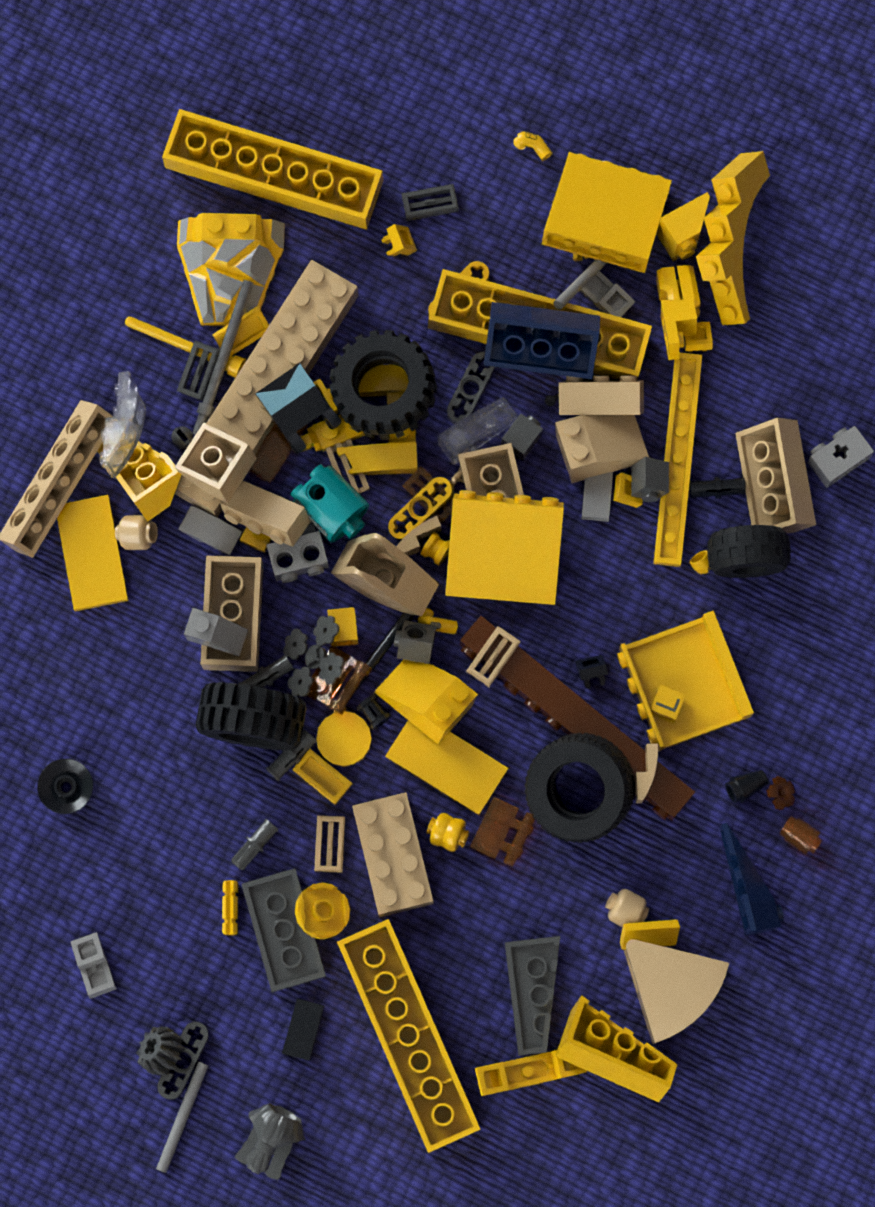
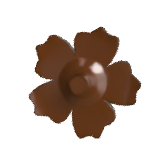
[766,776,795,810]

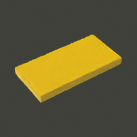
[57,495,129,612]
[385,721,508,816]

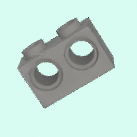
[267,531,329,583]

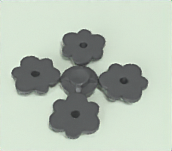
[283,616,344,697]

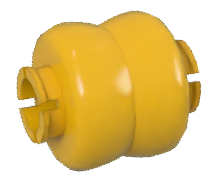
[427,813,469,852]

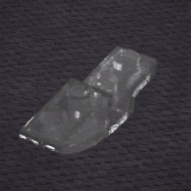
[100,371,146,478]

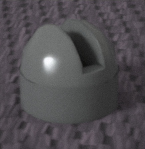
[171,426,194,449]

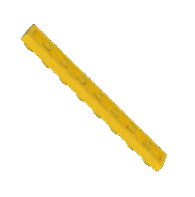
[653,352,702,567]

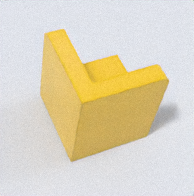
[327,607,359,647]

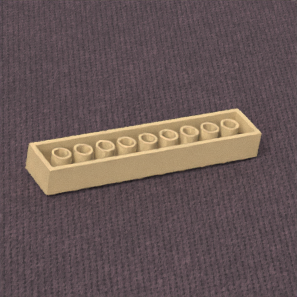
[175,260,358,518]

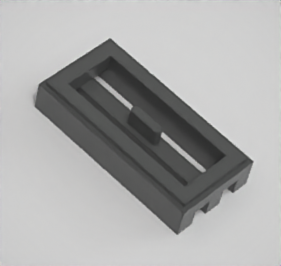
[401,184,459,221]
[177,340,220,401]

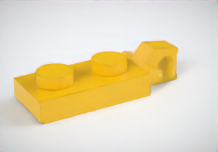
[300,414,365,452]

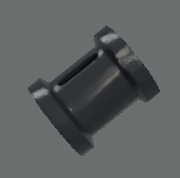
[356,694,392,730]

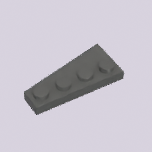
[504,936,560,1056]

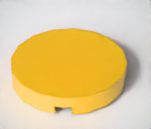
[316,711,372,767]
[295,882,350,940]

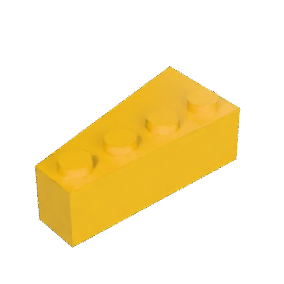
[555,995,678,1103]

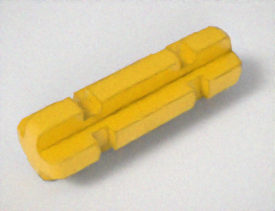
[222,880,238,936]

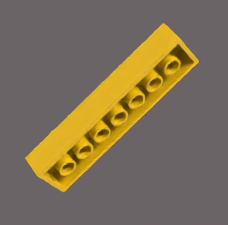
[162,109,383,230]
[428,269,652,380]
[337,919,481,1153]

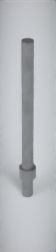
[192,280,254,435]

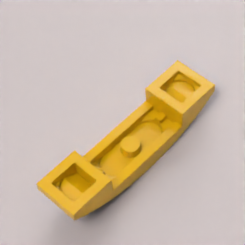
[475,1050,587,1096]

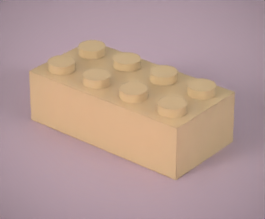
[200,556,263,672]
[352,792,434,918]

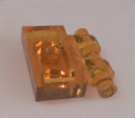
[470,797,535,867]

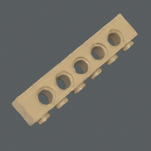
[0,400,116,558]

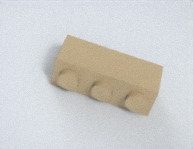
[559,375,644,415]
[220,481,310,547]

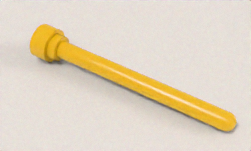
[125,317,246,378]

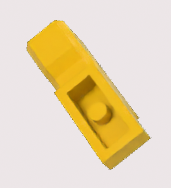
[656,265,700,360]

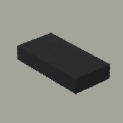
[282,998,325,1061]

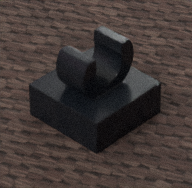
[575,655,608,689]

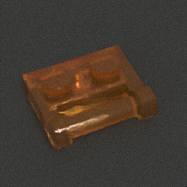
[307,646,372,715]

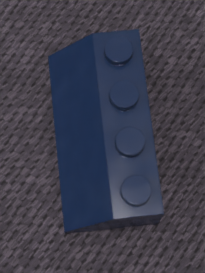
[484,302,600,379]

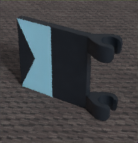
[255,363,341,454]

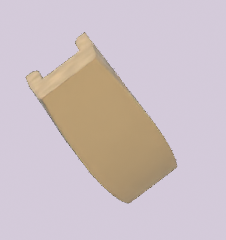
[331,533,439,616]
[624,939,729,1045]

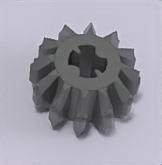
[136,1026,185,1075]

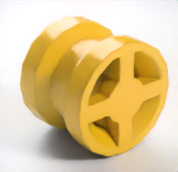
[420,532,450,566]

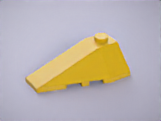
[97,425,182,522]

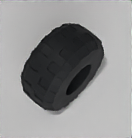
[707,525,791,578]

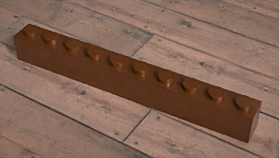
[460,616,695,821]

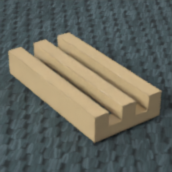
[325,439,370,494]
[466,626,521,688]
[314,815,345,873]

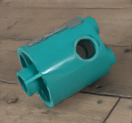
[290,464,369,543]

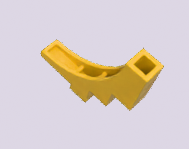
[696,151,770,325]

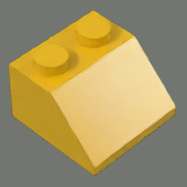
[657,192,710,262]

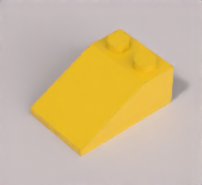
[374,659,478,744]

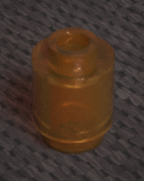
[779,816,823,855]

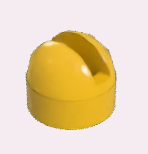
[689,550,711,574]

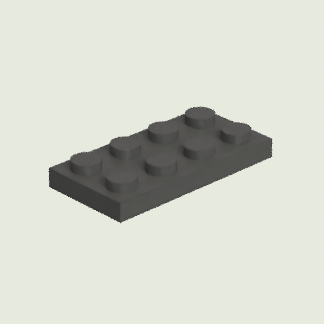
[241,868,326,993]

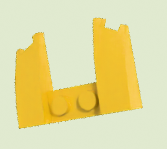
[337,364,417,475]

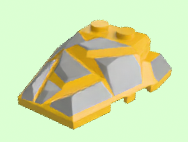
[177,213,285,326]

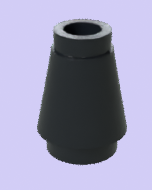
[725,770,769,803]

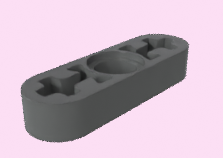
[447,352,495,425]
[157,1022,209,1100]

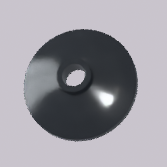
[37,759,93,814]

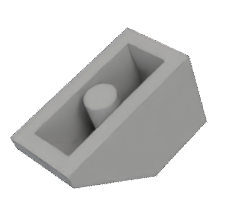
[184,608,248,656]

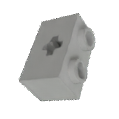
[807,426,874,488]

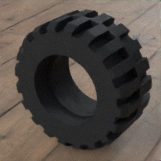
[330,330,437,440]
[196,682,307,751]

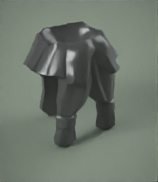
[235,1103,306,1180]

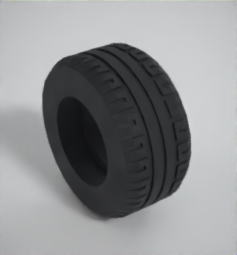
[524,733,635,843]

